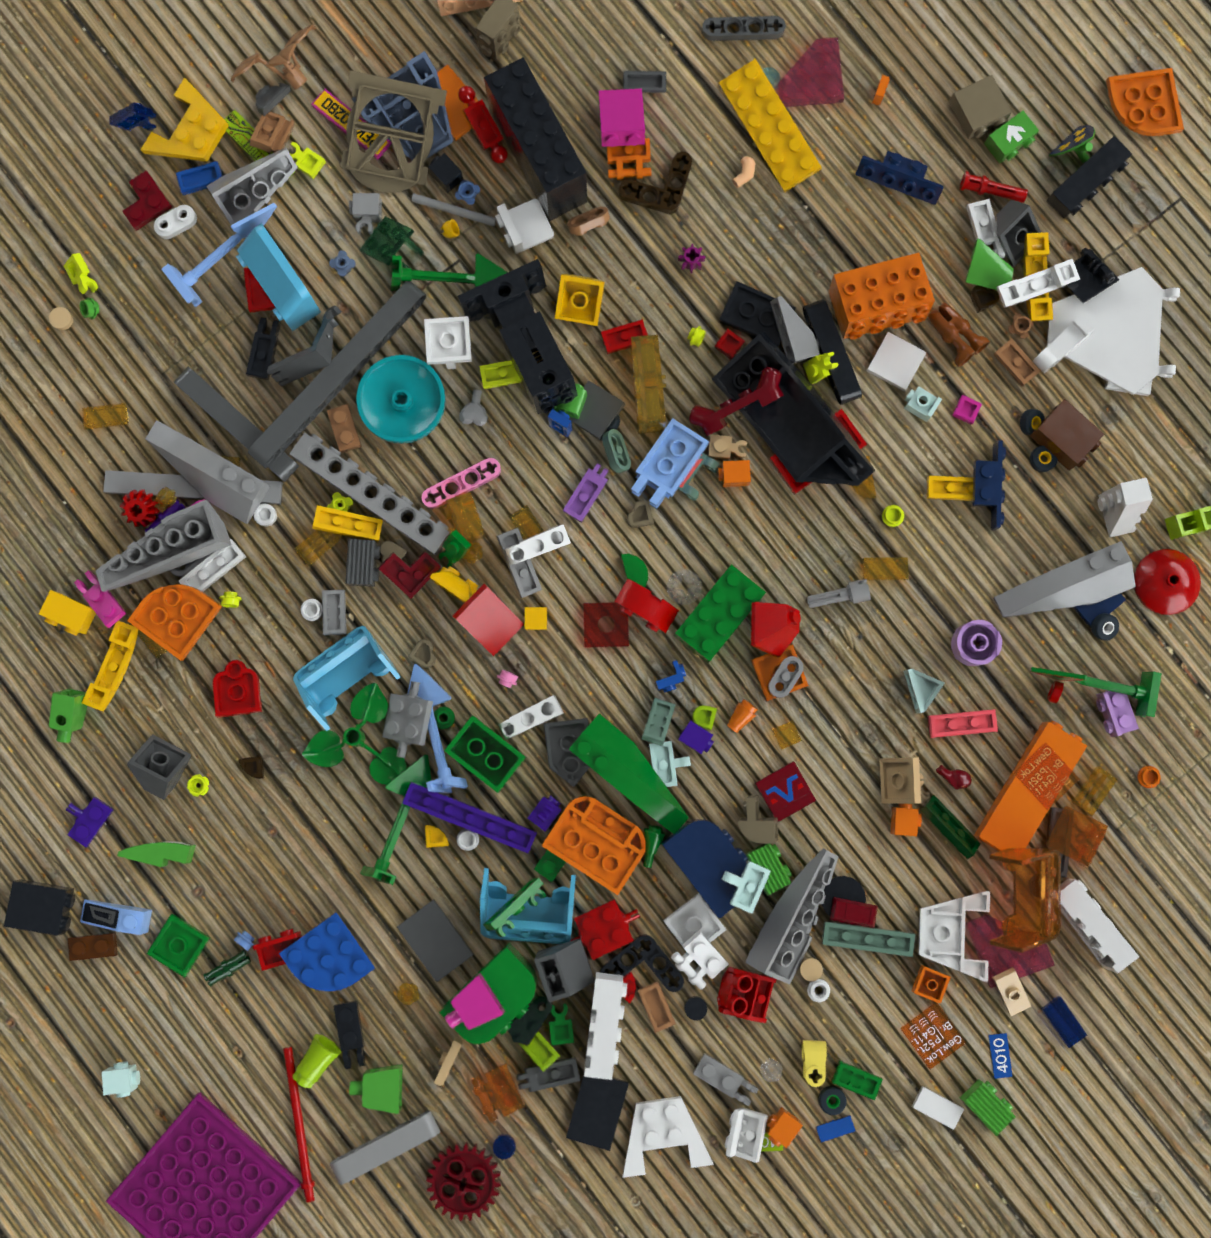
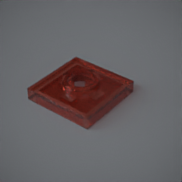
[583,602,629,648]

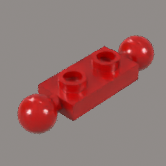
[458,86,508,163]

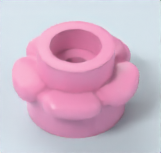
[497,670,518,688]

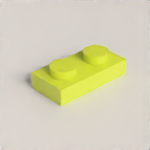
[480,360,521,389]

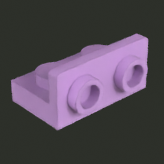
[1096,691,1139,737]

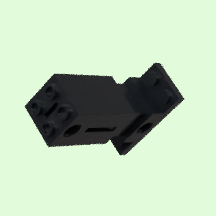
[458,259,578,414]

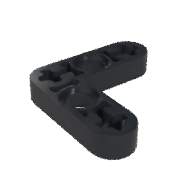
[600,934,684,992]

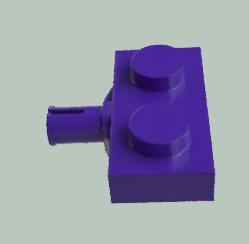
[65,797,114,847]

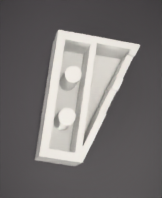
[1098,478,1153,538]

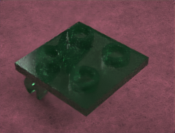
[360,216,424,268]

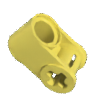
[802,1040,827,1087]

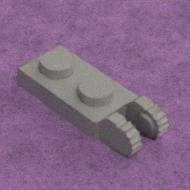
[693,1053,759,1106]

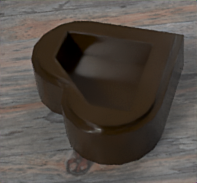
[970,285,999,313]

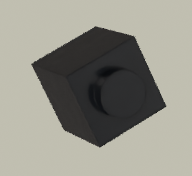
[428,153,464,194]

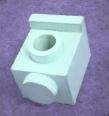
[904,386,942,422]

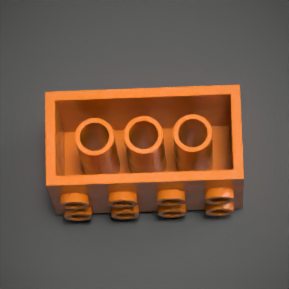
[828,253,935,340]

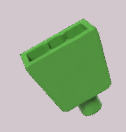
[49,689,87,743]
[349,1064,403,1114]

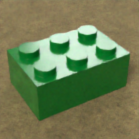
[444,715,527,793]

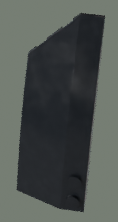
[712,332,875,486]

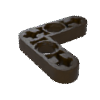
[619,152,692,214]

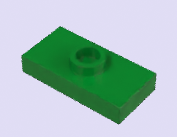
[831,1060,883,1101]

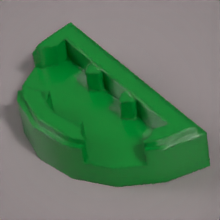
[621,554,648,587]

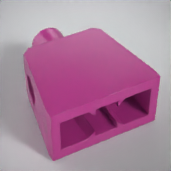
[445,973,505,1030]

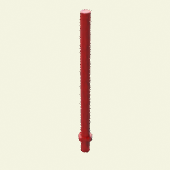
[283,1047,315,1202]

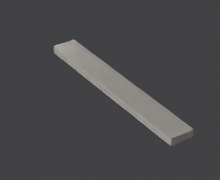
[103,470,283,504]

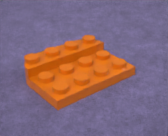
[541,796,646,895]

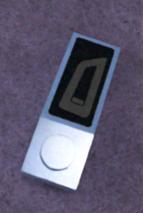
[80,899,152,935]

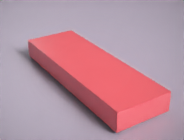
[927,709,998,738]

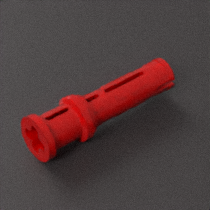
[959,171,1028,203]

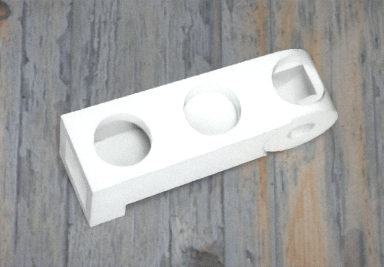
[1033,315,1094,373]
[505,525,571,565]
[498,695,564,740]

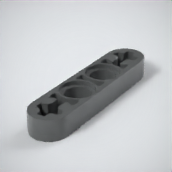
[702,16,786,41]

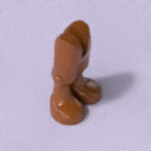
[928,302,990,367]

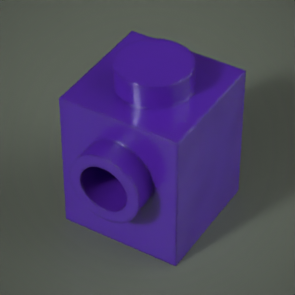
[678,720,714,754]

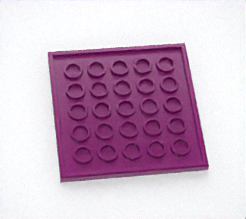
[106,1092,302,1238]

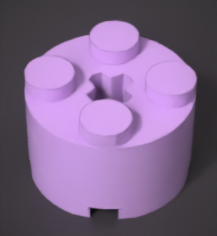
[951,620,1002,666]

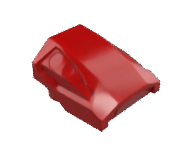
[717,967,777,1023]

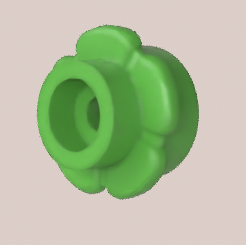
[80,298,100,319]

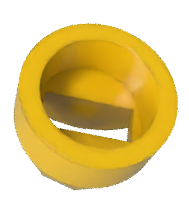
[441,219,460,239]

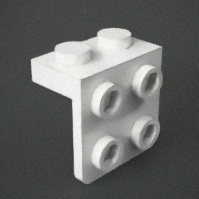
[495,199,554,254]

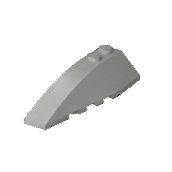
[145,420,270,524]
[96,500,231,592]
[994,541,1136,618]
[746,848,839,985]

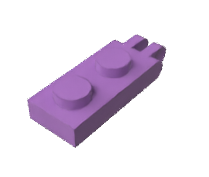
[563,463,609,523]

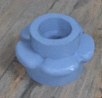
[234,931,254,951]

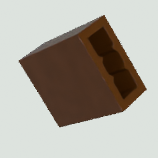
[1030,399,1104,471]

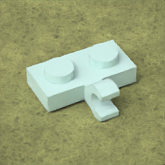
[649,741,691,787]
[722,861,771,914]

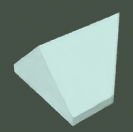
[903,669,945,714]

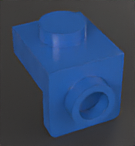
[655,660,686,693]

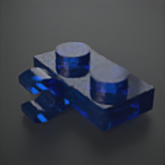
[109,102,156,131]

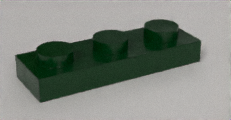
[920,795,981,860]

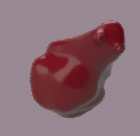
[936,765,972,790]

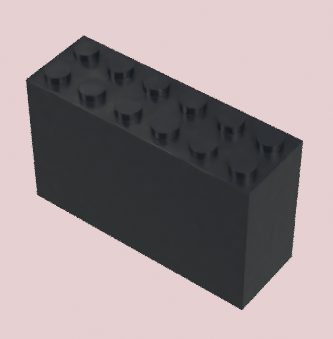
[484,57,587,222]

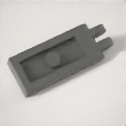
[516,1057,580,1092]

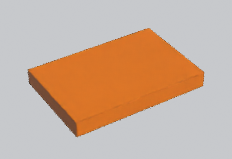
[437,64,479,141]

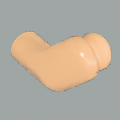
[732,156,756,188]

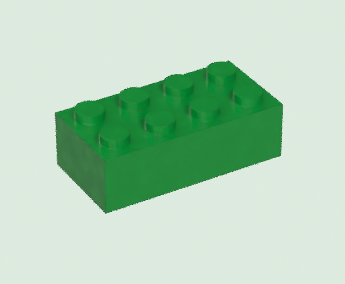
[674,564,766,663]

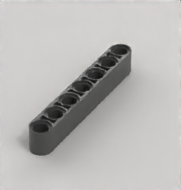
[173,366,299,482]

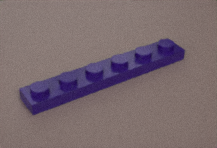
[402,782,537,854]

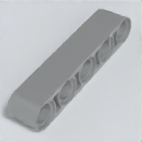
[329,1110,440,1185]

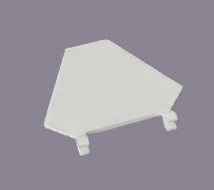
[1047,267,1180,395]

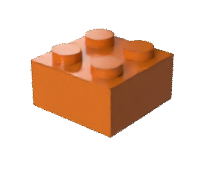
[911,965,951,1004]

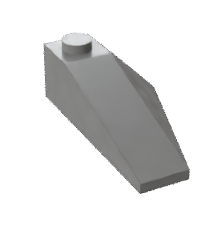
[206,148,298,225]

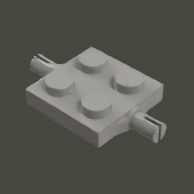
[382,681,433,758]

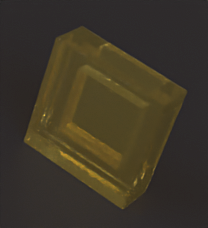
[772,720,802,750]

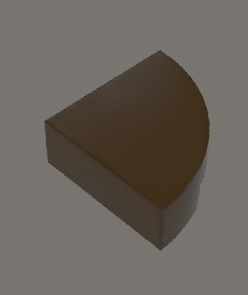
[238,756,265,779]

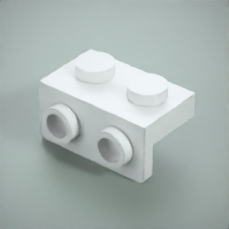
[725,1108,768,1163]

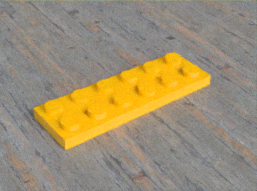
[718,59,822,193]

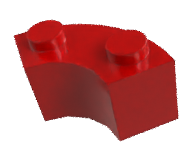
[614,579,679,634]

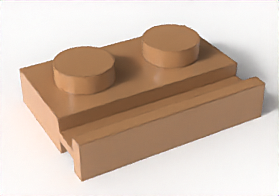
[250,112,295,153]

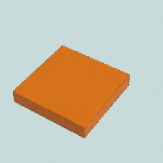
[751,644,809,702]

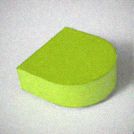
[692,705,717,730]

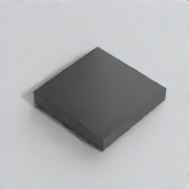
[569,380,625,440]

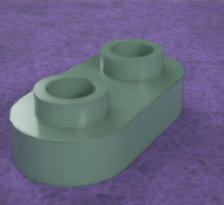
[602,429,631,473]

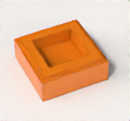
[872,75,890,106]

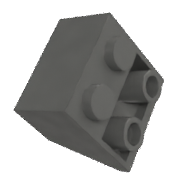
[534,938,595,1002]

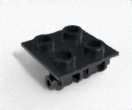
[1066,248,1119,303]

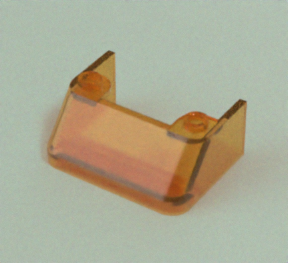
[990,848,1061,953]

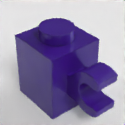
[527,795,562,832]

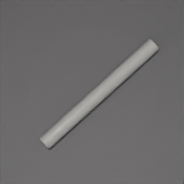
[411,193,496,227]

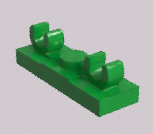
[483,878,546,937]

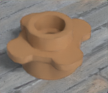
[1008,314,1034,339]

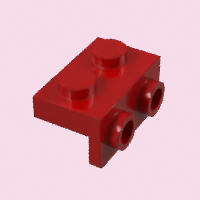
[252,928,302,971]

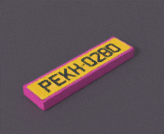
[311,89,392,160]

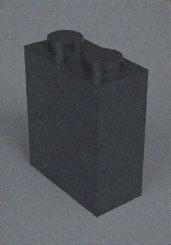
[4,879,75,936]

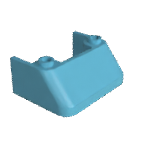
[236,223,321,331]
[293,626,400,731]
[480,868,576,944]

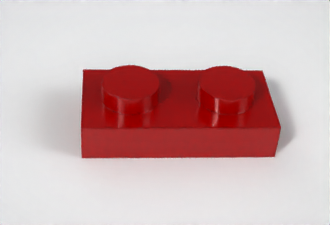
[601,319,649,354]

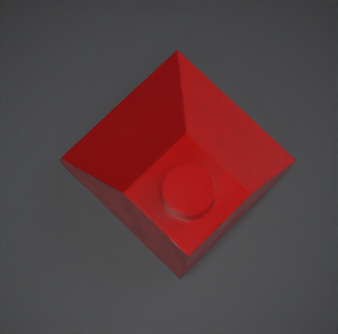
[751,602,801,657]

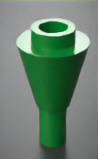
[643,825,666,868]

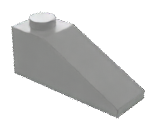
[770,296,820,364]

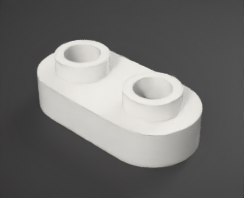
[154,205,197,239]

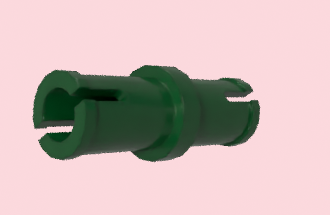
[204,950,251,987]

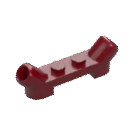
[689,367,783,437]

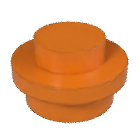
[1137,766,1161,788]

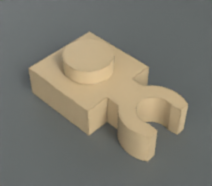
[708,434,747,460]

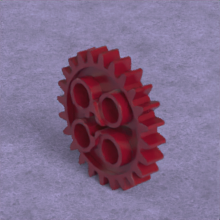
[426,1142,501,1221]

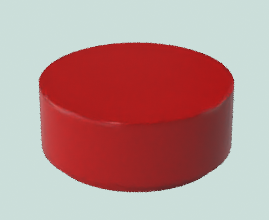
[1047,680,1064,704]

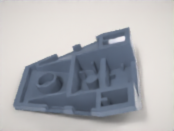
[352,51,454,160]

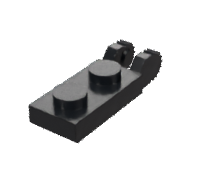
[246,317,280,380]
[334,1001,365,1069]

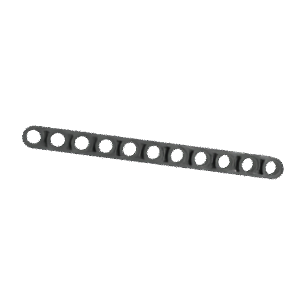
[248,281,427,468]

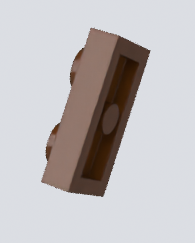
[68,932,118,961]

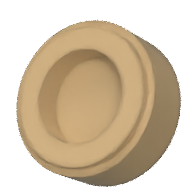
[49,307,73,330]
[799,957,823,981]

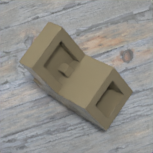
[738,795,778,844]

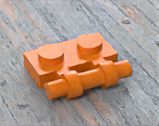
[607,138,652,180]

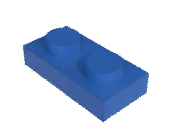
[548,409,572,438]

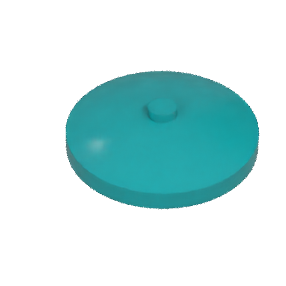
[356,355,446,444]

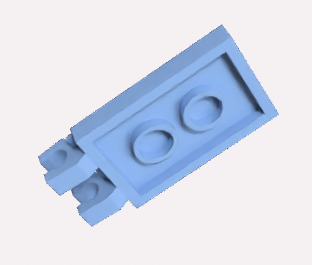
[631,418,709,509]

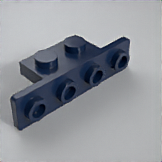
[855,151,944,205]
[973,440,1006,530]

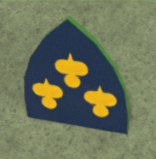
[1049,125,1096,163]

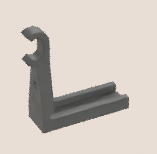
[267,306,342,386]

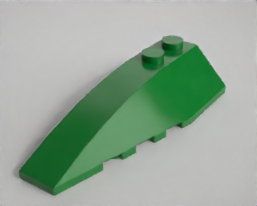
[569,713,689,834]

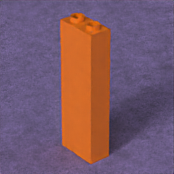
[973,721,1087,861]

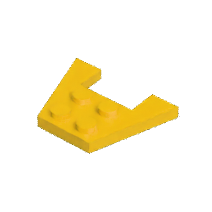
[140,77,229,162]

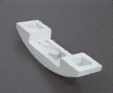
[996,259,1080,308]

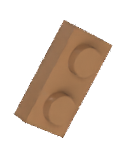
[993,338,1040,387]
[327,404,362,453]

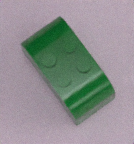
[439,942,537,1044]

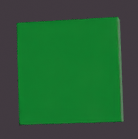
[146,914,211,978]

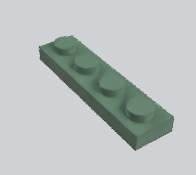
[821,921,915,957]

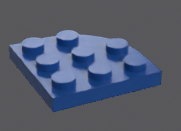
[279,912,375,991]

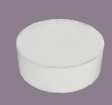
[253,504,277,527]

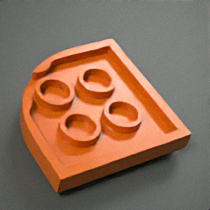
[1106,68,1184,136]
[127,584,223,661]

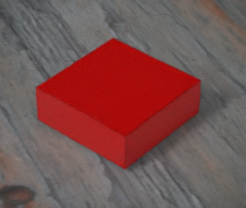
[714,329,745,360]

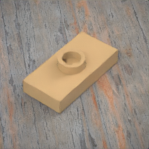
[993,967,1031,1016]
[434,1037,463,1086]

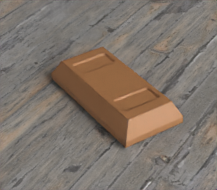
[637,981,676,1033]

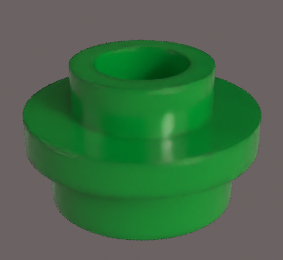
[434,707,455,729]

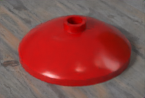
[1134,549,1201,615]

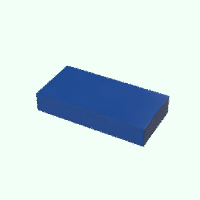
[176,161,222,196]

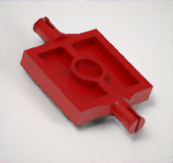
[570,899,641,960]

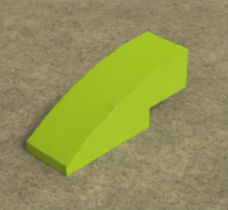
[1164,506,1211,540]

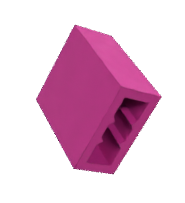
[599,88,645,147]

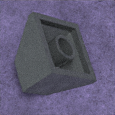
[996,200,1041,267]
[127,734,192,800]

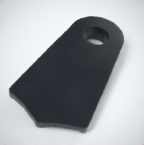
[508,996,552,1046]

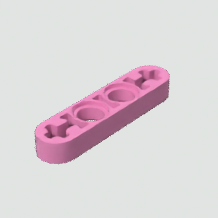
[421,458,501,509]

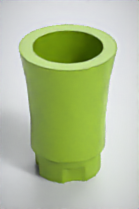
[293,1034,341,1089]

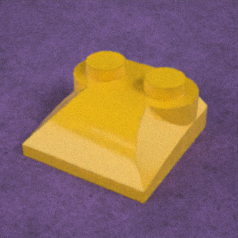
[555,274,605,326]
[430,566,478,603]

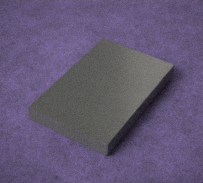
[397,899,474,982]

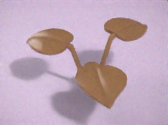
[231,24,316,90]

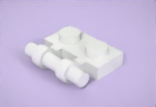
[671,930,729,990]

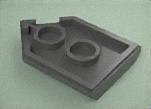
[544,718,590,787]

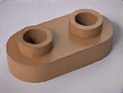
[567,207,610,236]

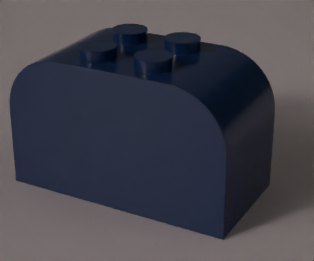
[661,819,748,919]

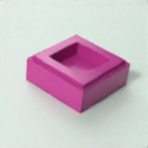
[952,395,982,425]

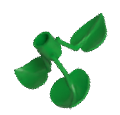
[302,683,407,785]

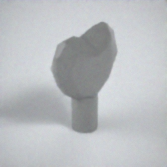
[459,390,488,426]

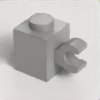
[349,193,382,235]

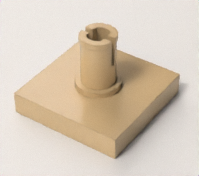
[879,757,924,804]

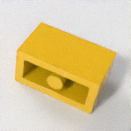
[39,590,96,636]

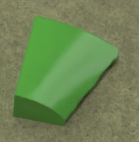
[965,238,1014,290]

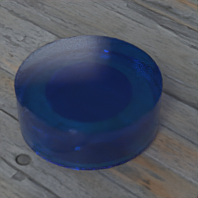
[493,1134,516,1159]

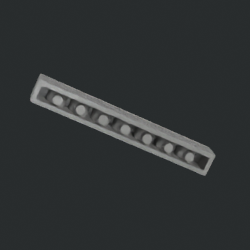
[289,432,450,557]

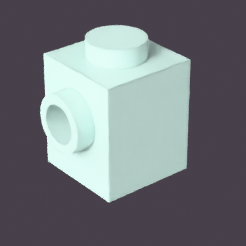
[102,1062,140,1097]

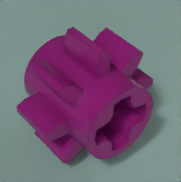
[678,244,706,273]

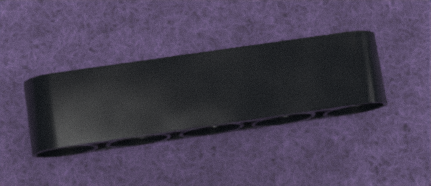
[802,299,862,405]

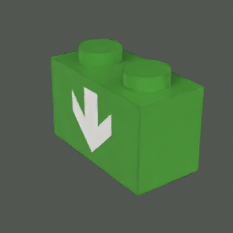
[984,111,1039,164]

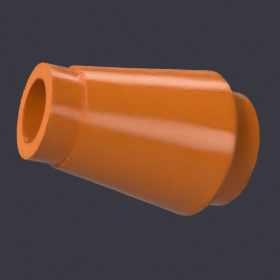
[727,699,758,733]

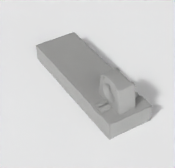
[496,528,542,598]

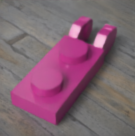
[74,570,126,628]

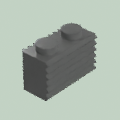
[345,539,381,587]

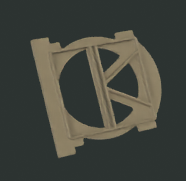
[340,71,447,193]

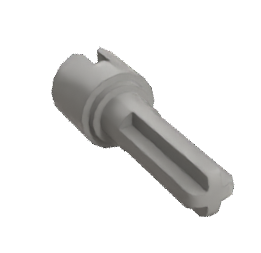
[807,579,871,608]

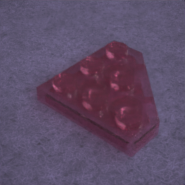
[777,37,844,107]
[966,915,1055,988]

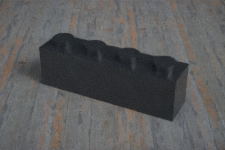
[1046,136,1132,219]

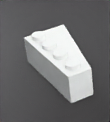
[1049,878,1139,973]
[584,972,627,1080]

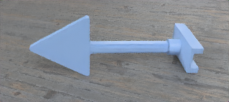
[161,203,277,307]
[407,664,468,794]

